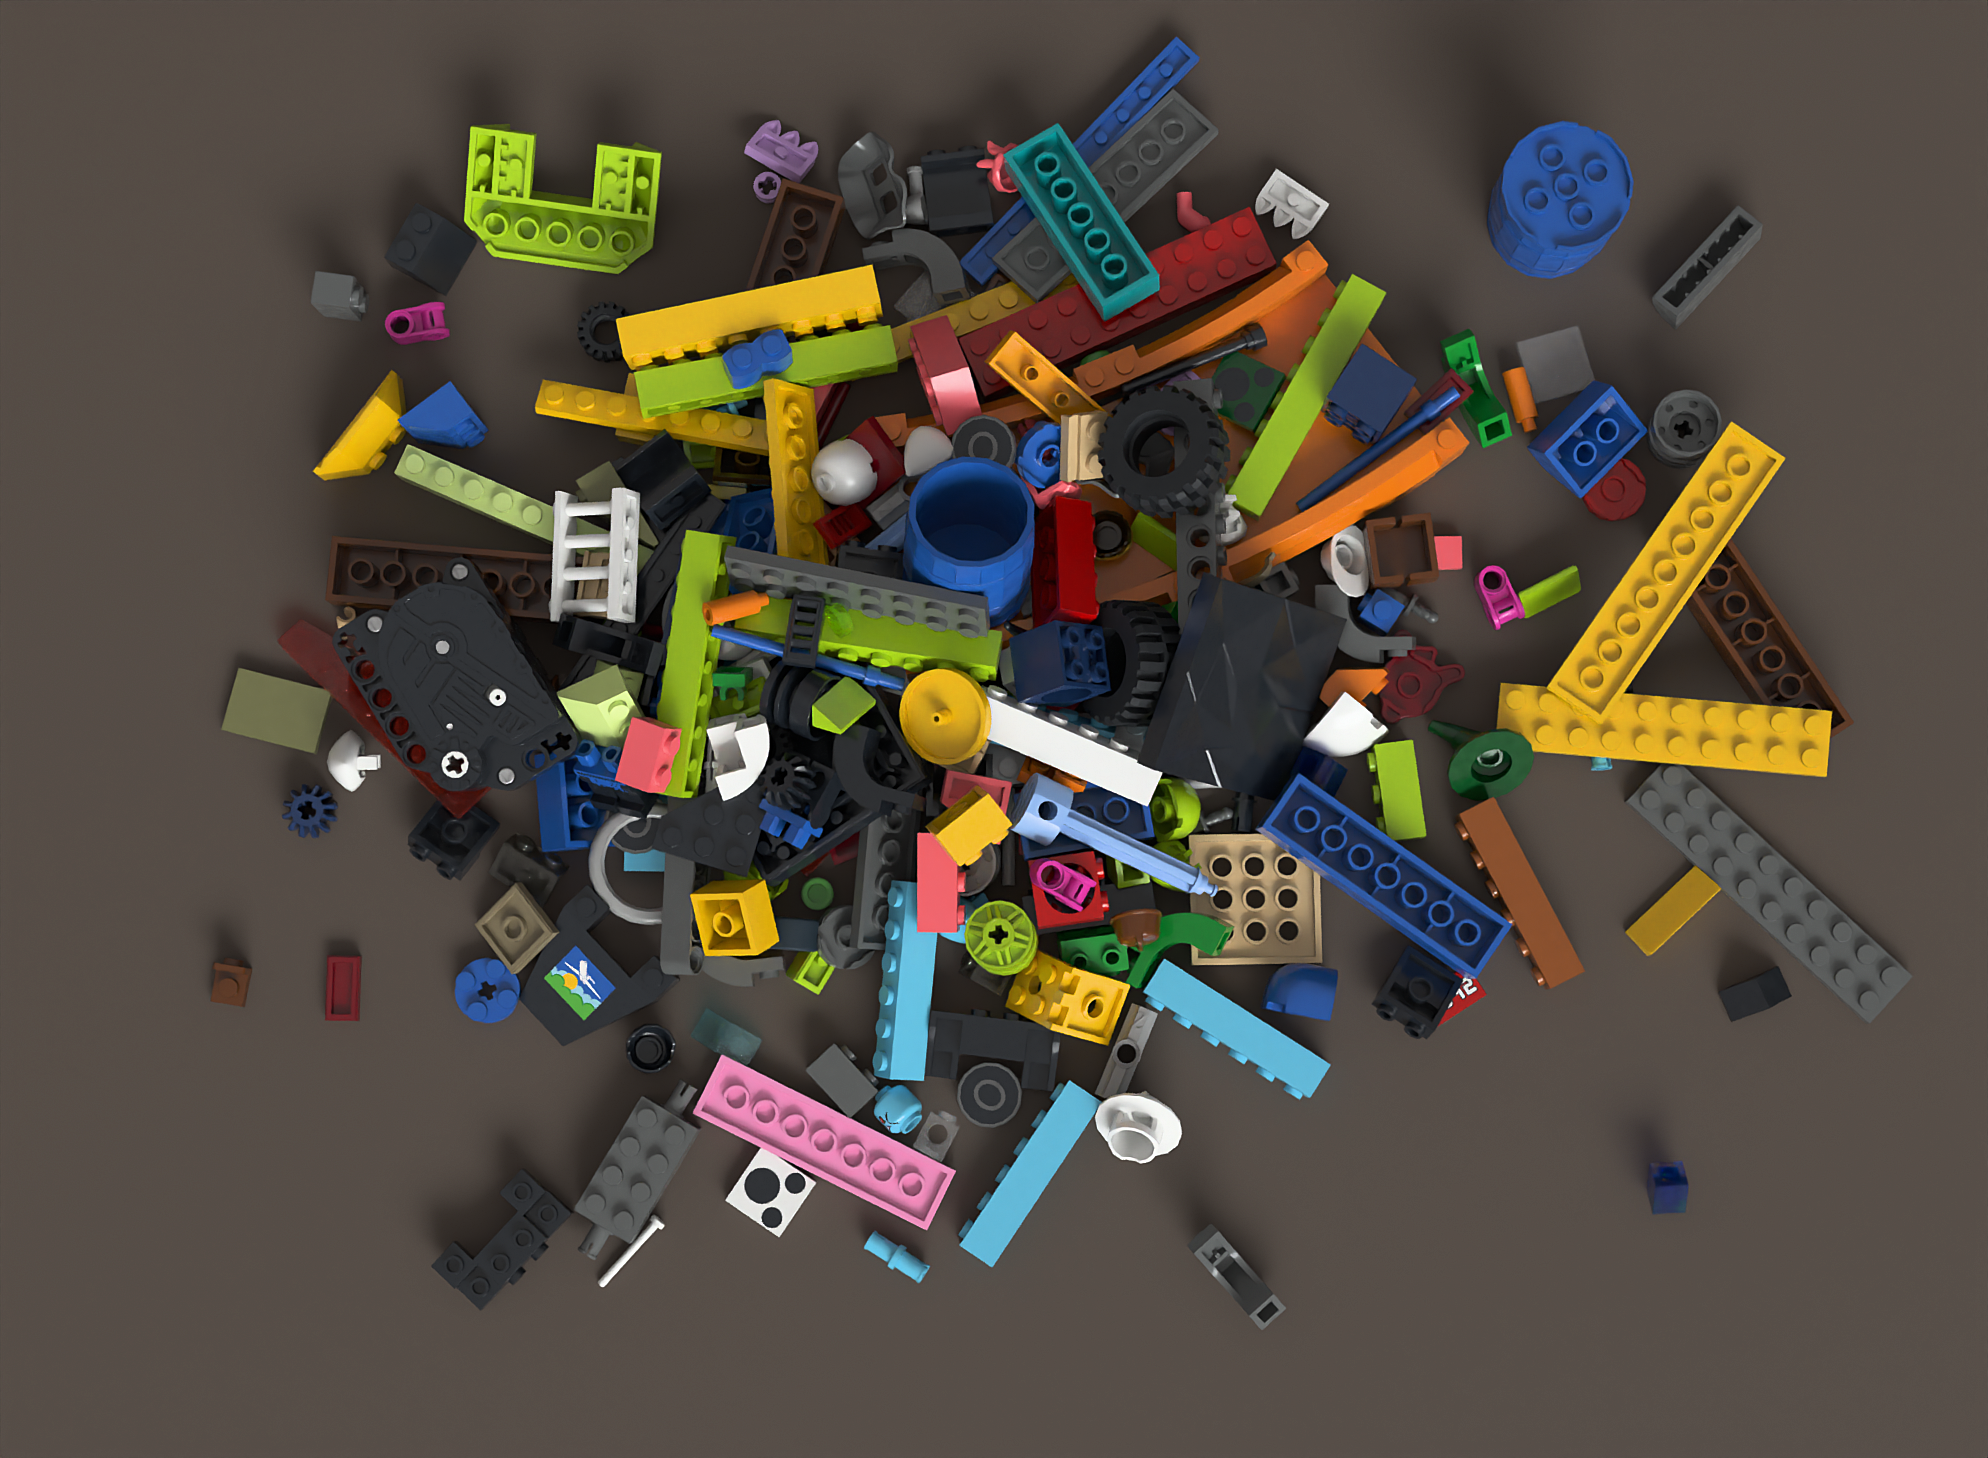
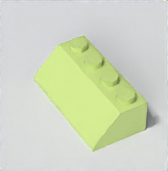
[556,664,646,750]

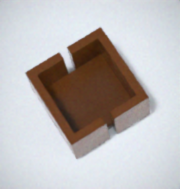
[1362,512,1439,590]

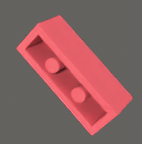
[917,831,966,933]

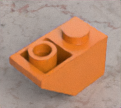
[1319,667,1390,707]

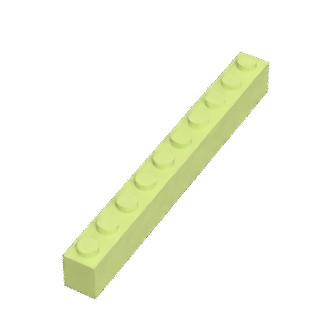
[394,444,668,595]

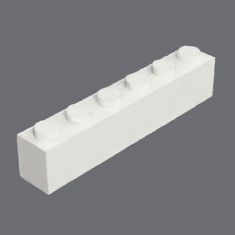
[982,685,1163,807]

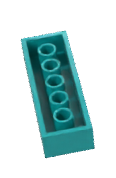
[1003,123,1160,322]

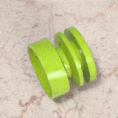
[964,900,1039,976]

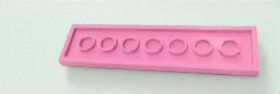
[693,1054,956,1230]

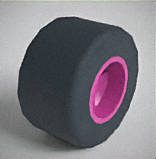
[769,916,819,952]

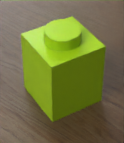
[1105,854,1150,889]

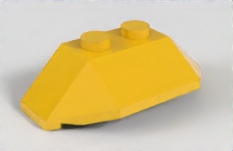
[313,370,407,481]

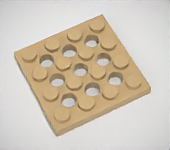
[1188,834,1322,966]

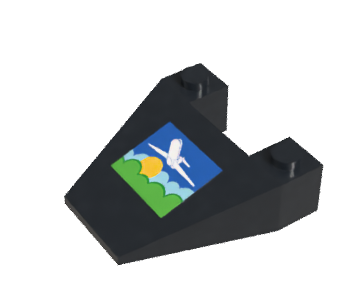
[519,884,680,1046]

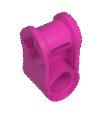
[385,302,450,345]
[1474,565,1525,630]
[1029,858,1097,912]

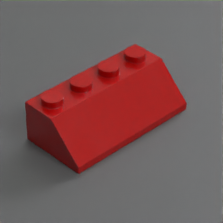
[1031,495,1099,629]

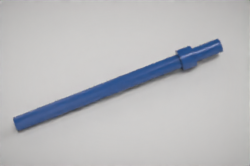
[1296,386,1460,512]
[710,624,905,691]

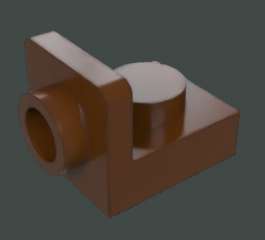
[210,957,252,1007]

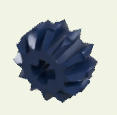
[282,784,338,839]

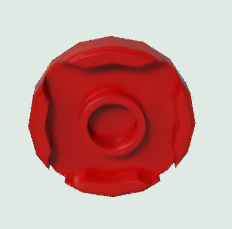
[1582,458,1646,522]

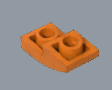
[1016,756,1088,792]

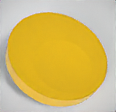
[899,667,991,765]

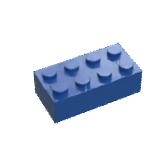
[1013,782,1155,862]

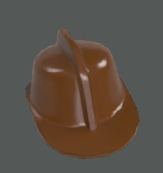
[1110,908,1162,952]

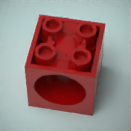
[1028,851,1109,930]

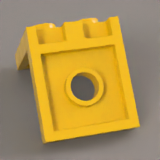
[1005,949,1130,1046]

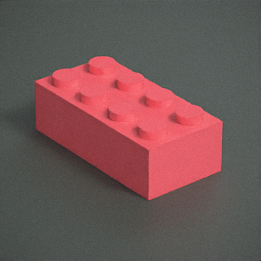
[908,315,982,436]

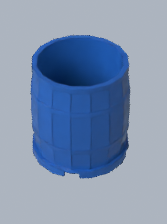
[1487,121,1634,279]
[902,457,1035,630]

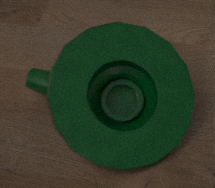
[1428,720,1534,801]

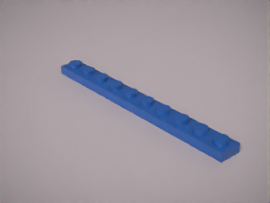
[960,36,1200,287]

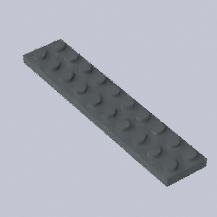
[1625,763,1913,1024]

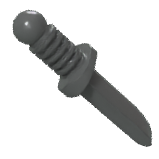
[1369,588,1439,624]
[1177,807,1233,840]

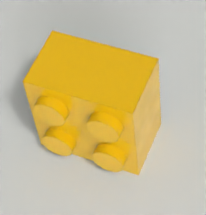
[925,785,1013,866]
[690,879,780,956]

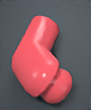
[1176,192,1211,233]

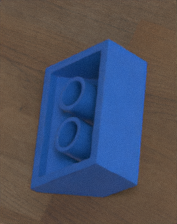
[1527,380,1648,498]
[398,381,489,449]
[534,753,615,852]

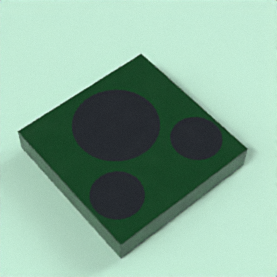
[1212,351,1286,433]

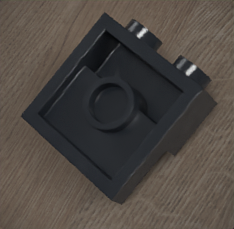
[835,541,904,580]
[407,790,500,881]
[1371,945,1464,1040]

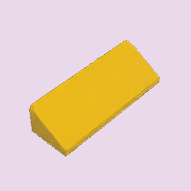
[1625,866,1721,956]

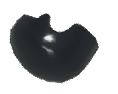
[625,1024,676,1073]

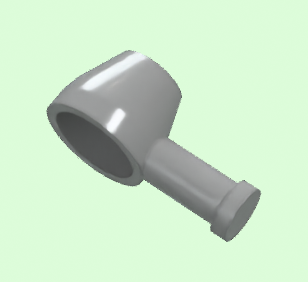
[905,166,929,225]

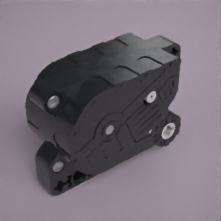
[332,557,582,791]

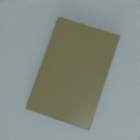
[221,668,334,755]

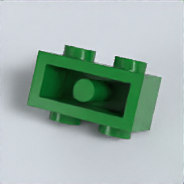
[1056,925,1129,976]

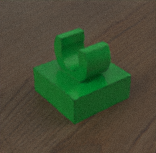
[712,666,753,701]

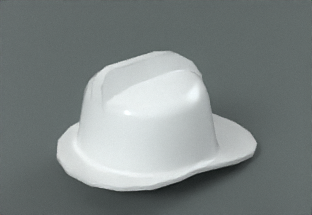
[1321,525,1369,597]

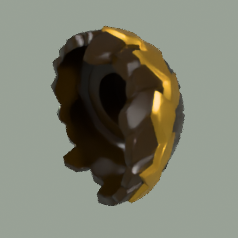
[1092,510,1133,561]

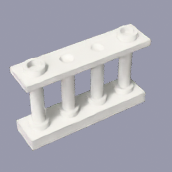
[549,488,640,623]

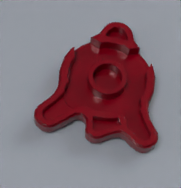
[1378,629,1465,724]

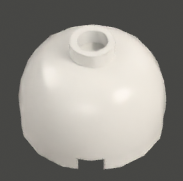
[811,439,877,506]

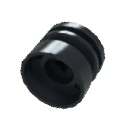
[759,660,842,741]

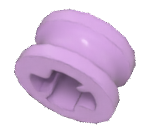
[753,172,781,203]

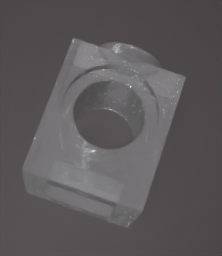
[913,1109,960,1162]

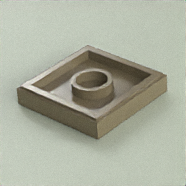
[474,882,559,974]

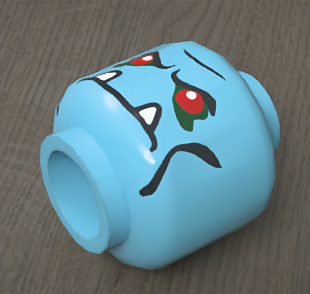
[874,1085,922,1134]

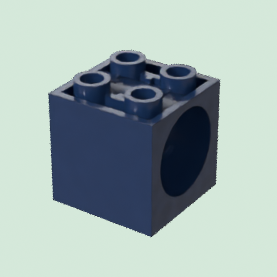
[1321,344,1417,445]
[1009,620,1111,707]

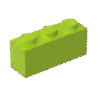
[1367,740,1426,842]

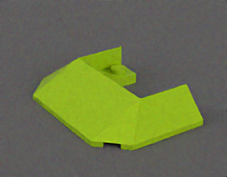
[464,124,662,274]

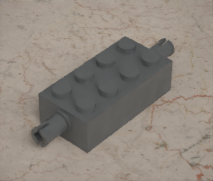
[574,1079,701,1260]

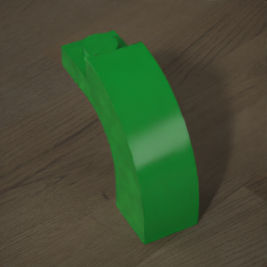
[1440,329,1512,448]
[1126,912,1235,988]

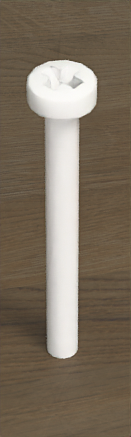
[597,1215,665,1287]

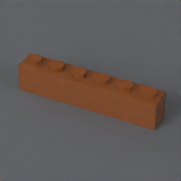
[1454,797,1585,990]

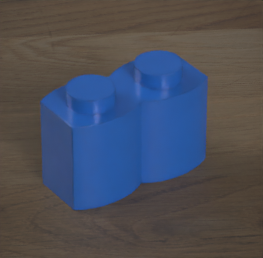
[722,329,793,389]

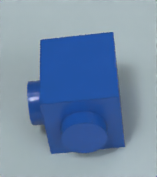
[1356,589,1405,637]

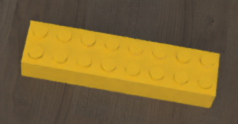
[616,265,883,371]

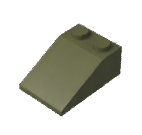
[575,461,660,551]

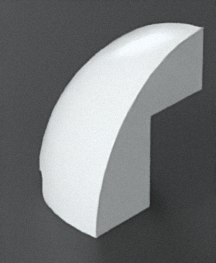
[1302,692,1389,757]
[706,713,770,801]

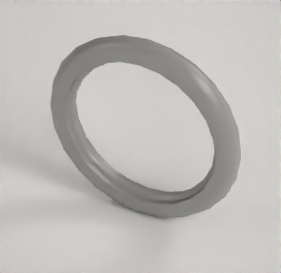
[588,802,712,925]

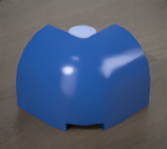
[1261,963,1338,1021]

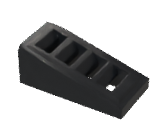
[782,594,827,669]

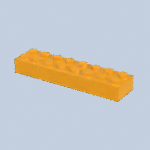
[984,330,1113,425]

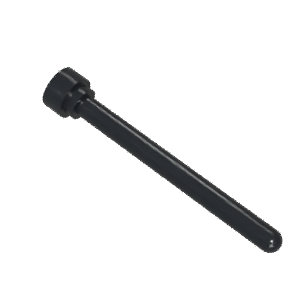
[1121,322,1267,396]

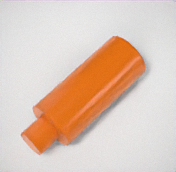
[1502,367,1539,433]
[702,590,769,626]

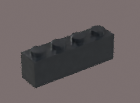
[1022,878,1156,935]

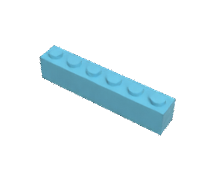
[873,880,937,1081]
[1142,959,1331,1100]
[958,1080,1102,1267]

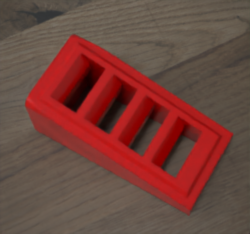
[813,503,873,550]

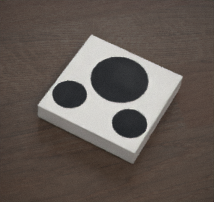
[725,1148,817,1237]

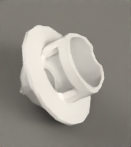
[1095,1091,1182,1164]

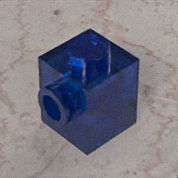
[1289,746,1348,798]
[1647,1161,1689,1214]

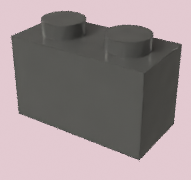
[311,271,369,322]
[806,1043,879,1118]

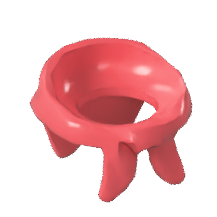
[976,140,1019,193]

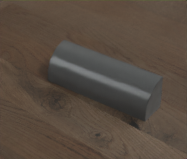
[1652,205,1763,330]

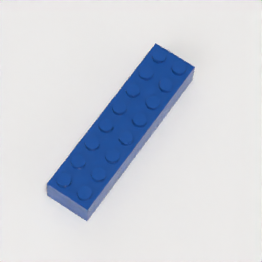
[1256,773,1513,979]

